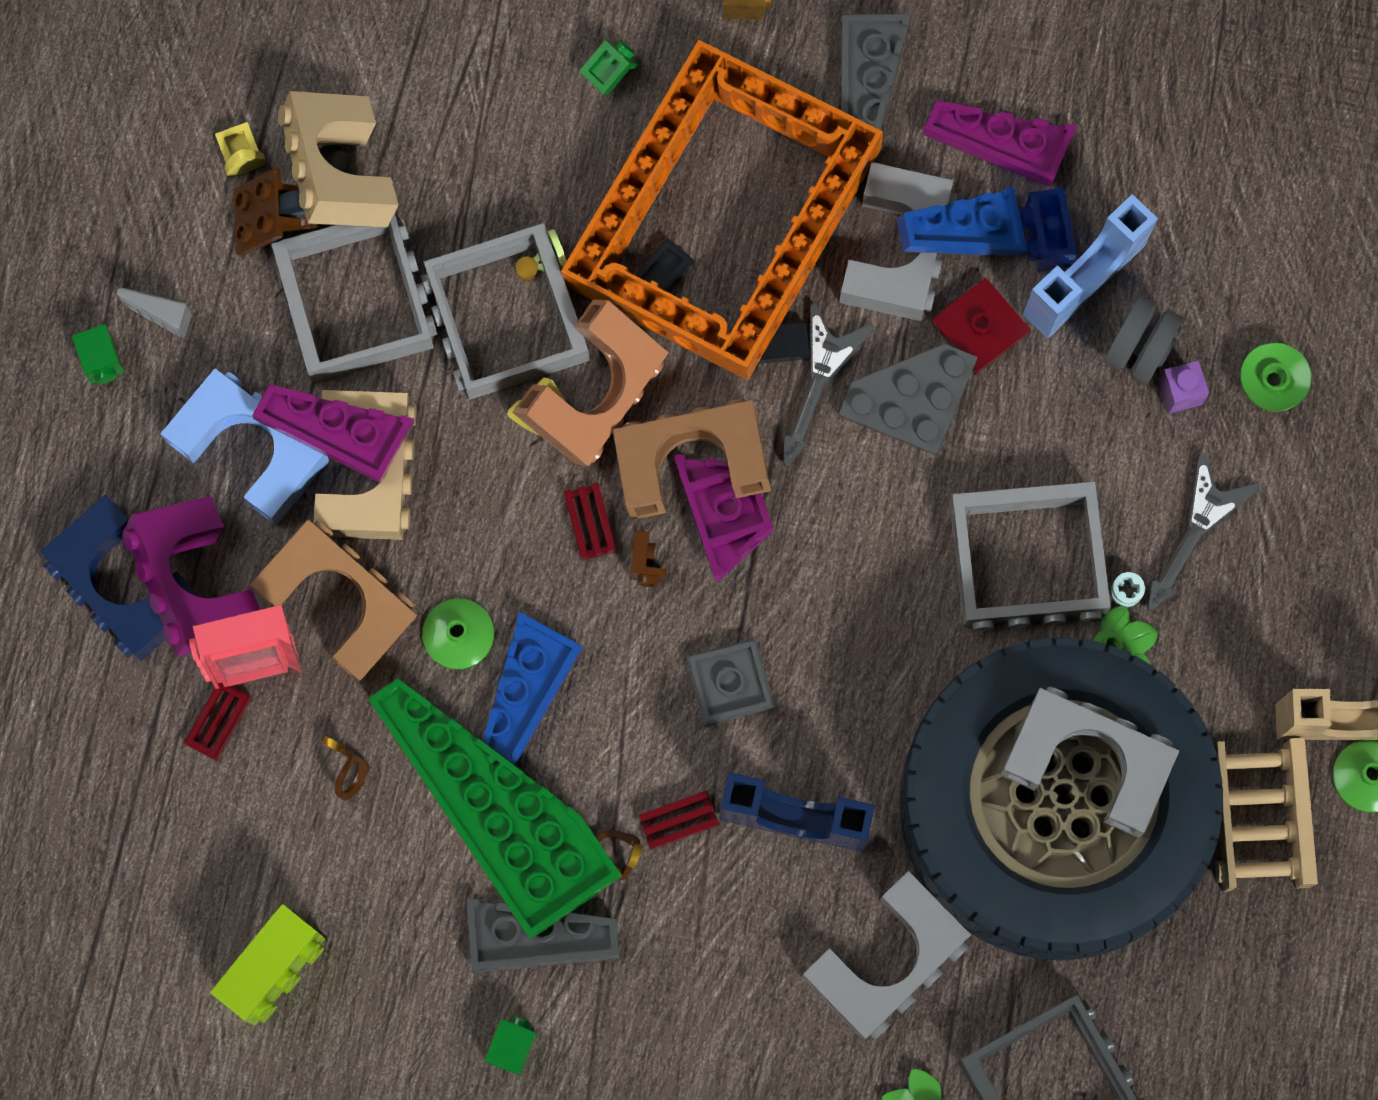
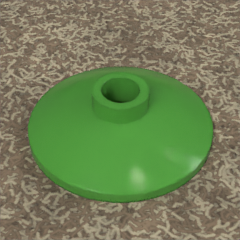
[1240,343,1312,412]
[422,598,494,670]
[1332,740,1378,812]

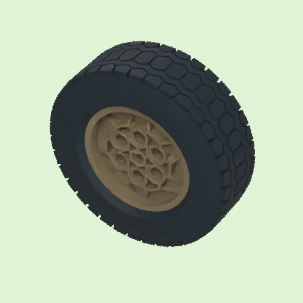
[900,637,1223,960]

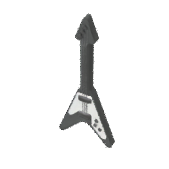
[784,303,874,467]
[1147,453,1260,612]

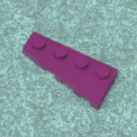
[922,100,1077,187]
[252,385,414,483]

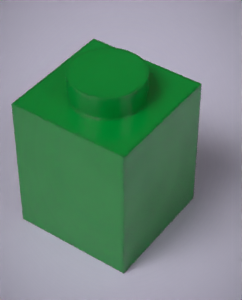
[72,324,125,384]
[484,1016,537,1076]

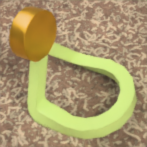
[516,229,567,280]

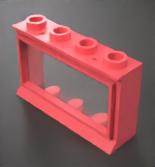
[189,605,302,689]

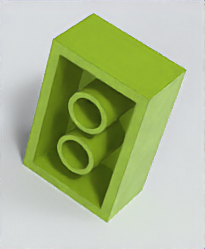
[210,904,326,1026]

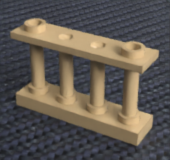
[1214,738,1318,892]

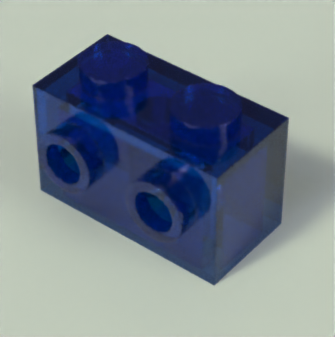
[1021,187,1077,272]

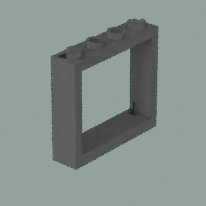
[958,994,1144,1100]

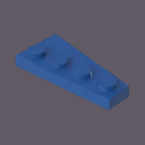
[896,187,1027,256]
[482,612,583,766]

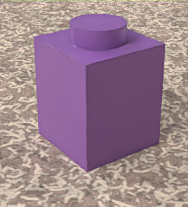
[1158,361,1209,414]

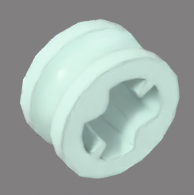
[1111,572,1145,607]

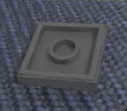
[686,638,774,727]

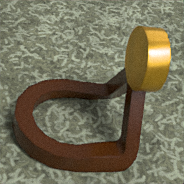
[322,736,370,800]
[596,830,643,880]

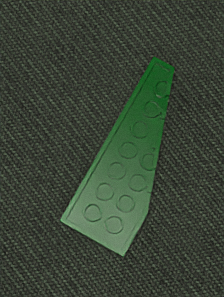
[368,679,622,940]

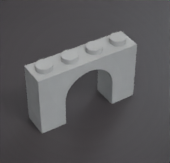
[839,162,957,321]
[1000,687,1179,838]
[802,871,971,1041]

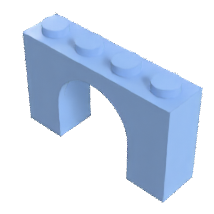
[1023,194,1158,339]
[161,369,329,526]

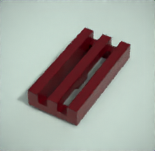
[564,482,616,561]
[184,683,252,761]
[638,790,719,851]

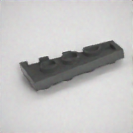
[841,14,911,130]
[466,898,620,973]

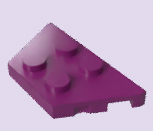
[673,454,773,582]

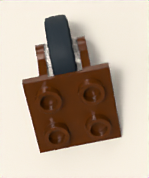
[233,169,325,256]

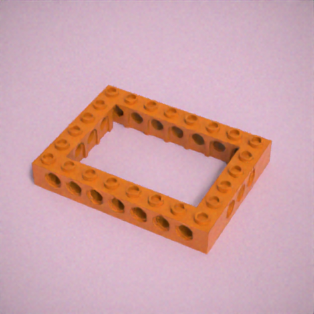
[561,40,883,381]

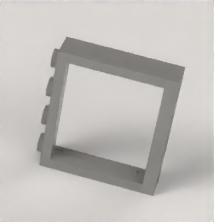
[271,213,438,383]
[421,223,590,400]
[949,482,1111,631]

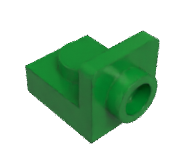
[579,40,640,95]

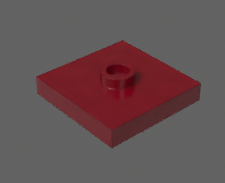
[931,278,1031,375]

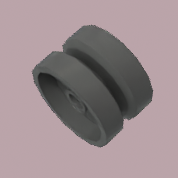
[1103,294,1184,386]

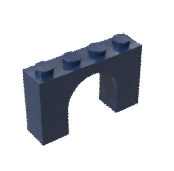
[40,494,200,661]
[720,772,875,852]

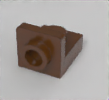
[630,530,667,587]

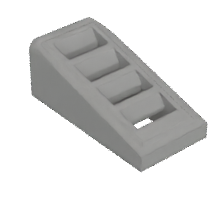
[116,287,192,338]

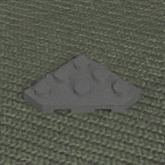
[838,344,978,456]

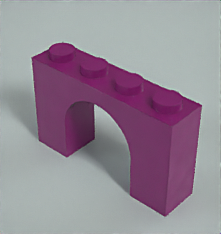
[123,496,261,657]

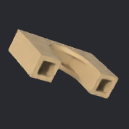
[278,91,399,227]
[313,390,417,540]
[1275,689,1378,740]

